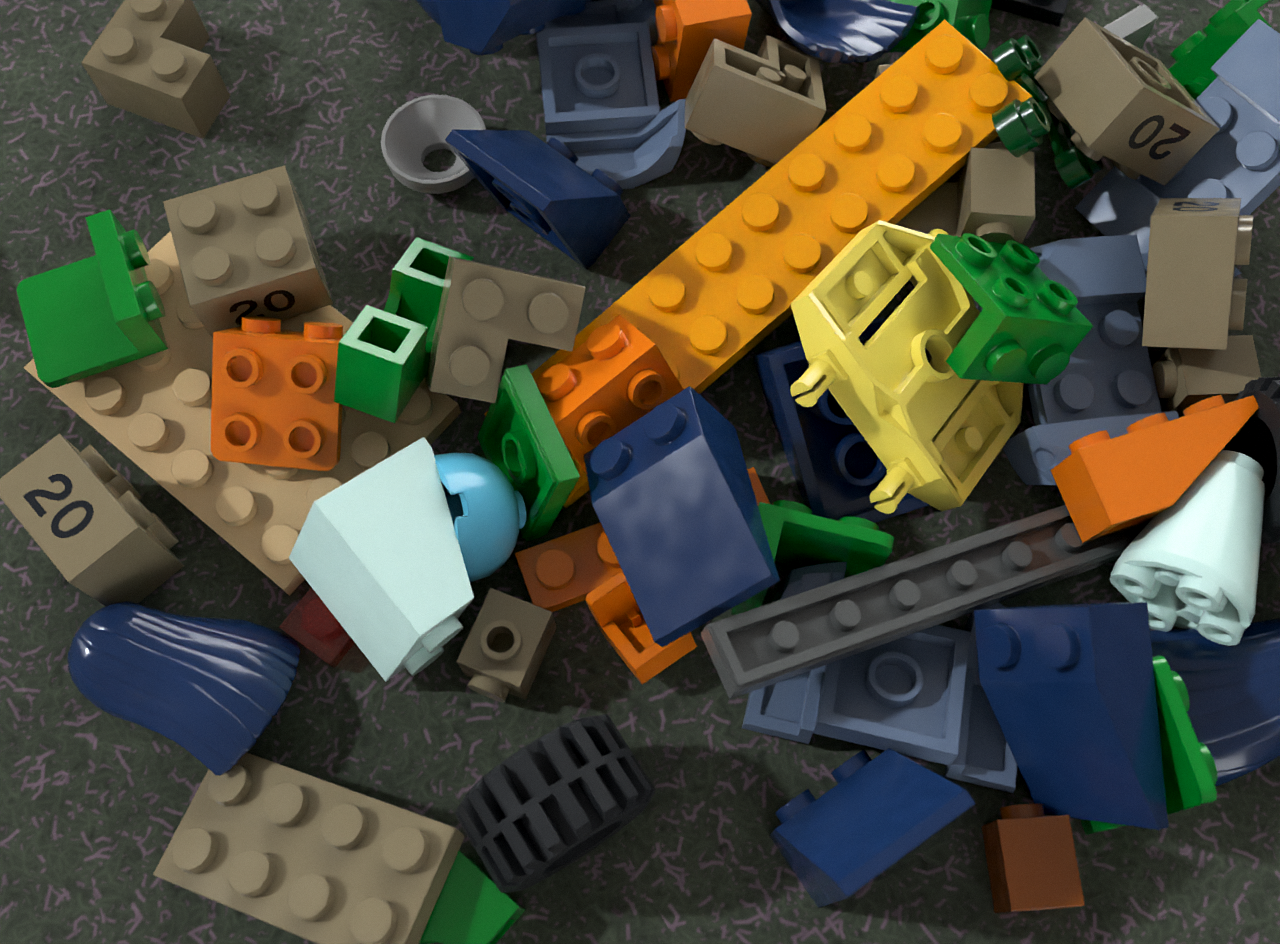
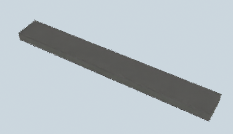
[701,505,1153,700]

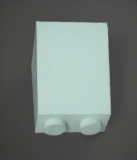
[289,437,474,682]

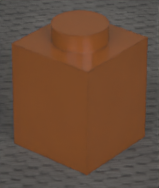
[982,804,1085,913]

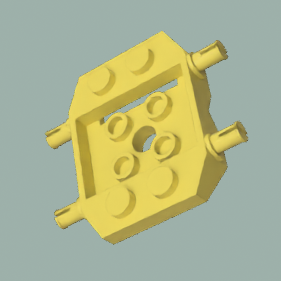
[790,220,1024,514]

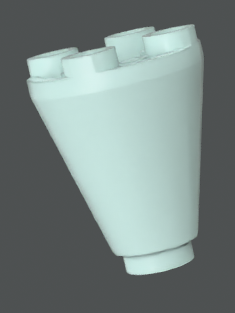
[1110,450,1265,646]

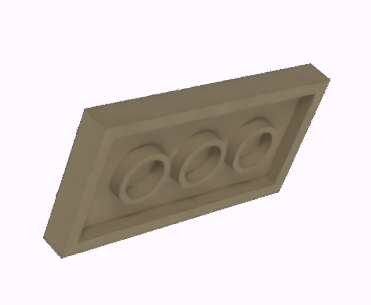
[153,753,465,944]

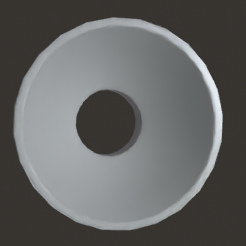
[381,95,486,194]

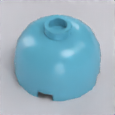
[434,453,526,582]

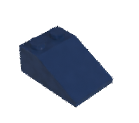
[445,129,630,270]
[753,318,929,523]
[584,386,780,647]
[974,602,1168,830]
[769,748,975,908]

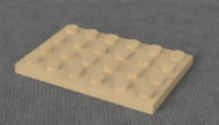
[24,231,461,596]

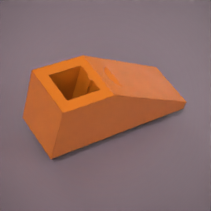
[1050,395,1259,543]

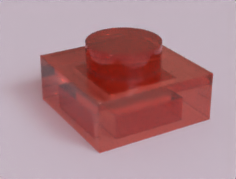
[279,587,355,669]

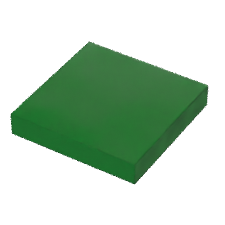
[477,364,580,542]

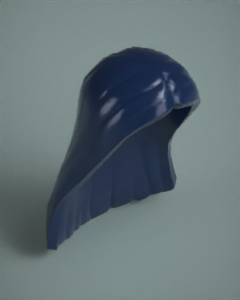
[755,0,920,64]
[67,601,300,776]
[1150,618,1280,786]

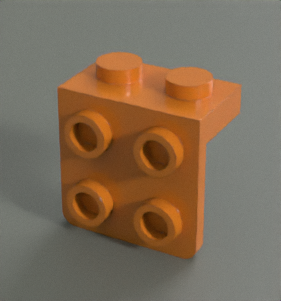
[535,314,684,475]
[211,316,344,471]

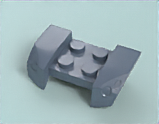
[536,0,686,189]
[1075,19,1280,277]
[978,234,1179,485]
[742,562,1017,793]

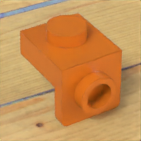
[585,571,697,685]

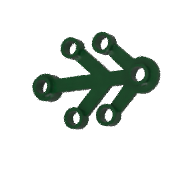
[992,35,1103,189]

